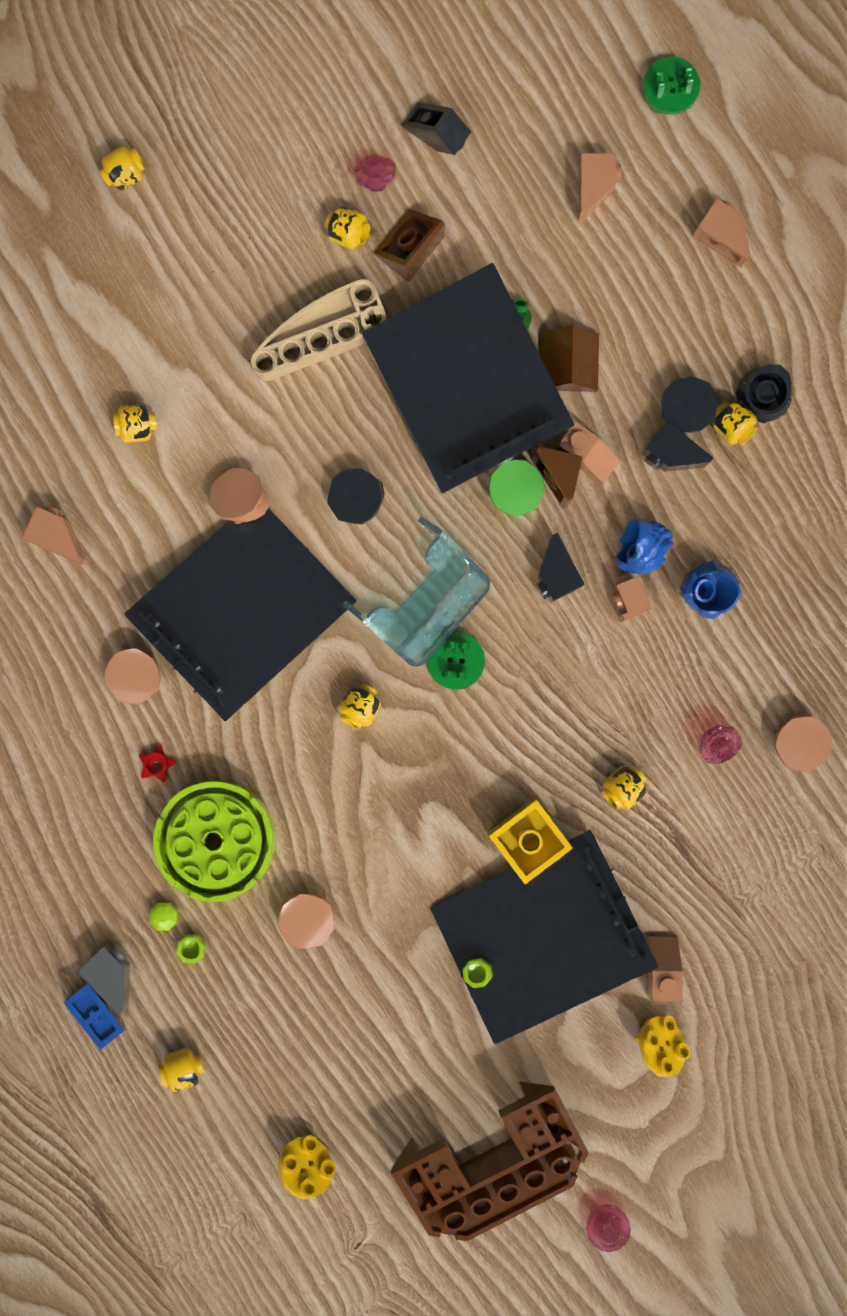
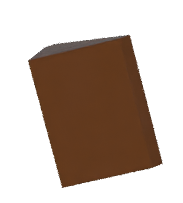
[374,209,445,282]
[540,325,599,392]
[532,447,583,509]

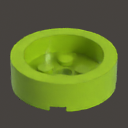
[153,780,276,902]

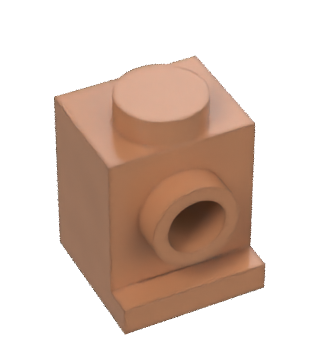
[611,574,652,622]

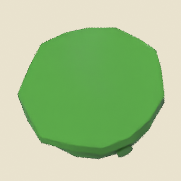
[489,460,545,517]

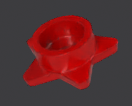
[139,744,176,782]

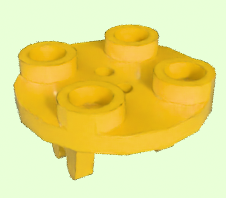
[634,1015,690,1077]
[278,1135,336,1199]

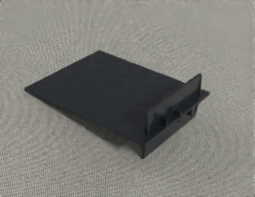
[362,263,574,493]
[124,508,356,722]
[430,830,659,1044]

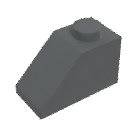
[78,942,130,1015]

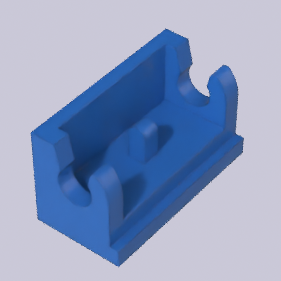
[63,983,125,1050]

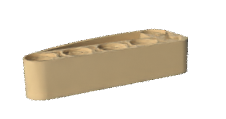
[251,279,387,381]

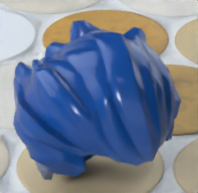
[615,518,673,574]
[679,559,741,619]

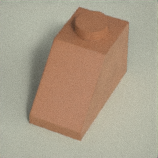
[578,153,622,221]
[693,199,750,267]
[556,421,620,485]
[22,505,85,565]
[647,936,683,1002]

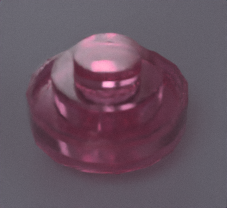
[354,155,397,192]
[698,724,742,764]
[586,1204,631,1252]

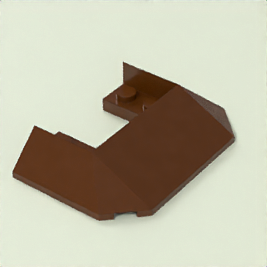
[390,1081,589,1241]

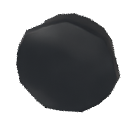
[736,364,792,424]
[661,376,718,433]
[327,469,385,525]

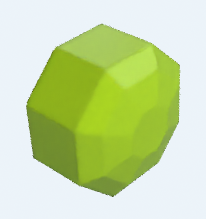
[149,902,179,931]
[176,934,206,964]
[462,958,493,988]

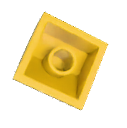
[487,798,573,884]

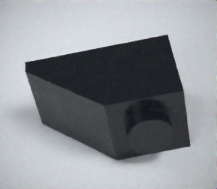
[401,102,471,155]
[642,421,714,472]
[536,532,585,603]

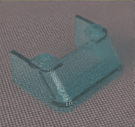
[342,517,490,667]

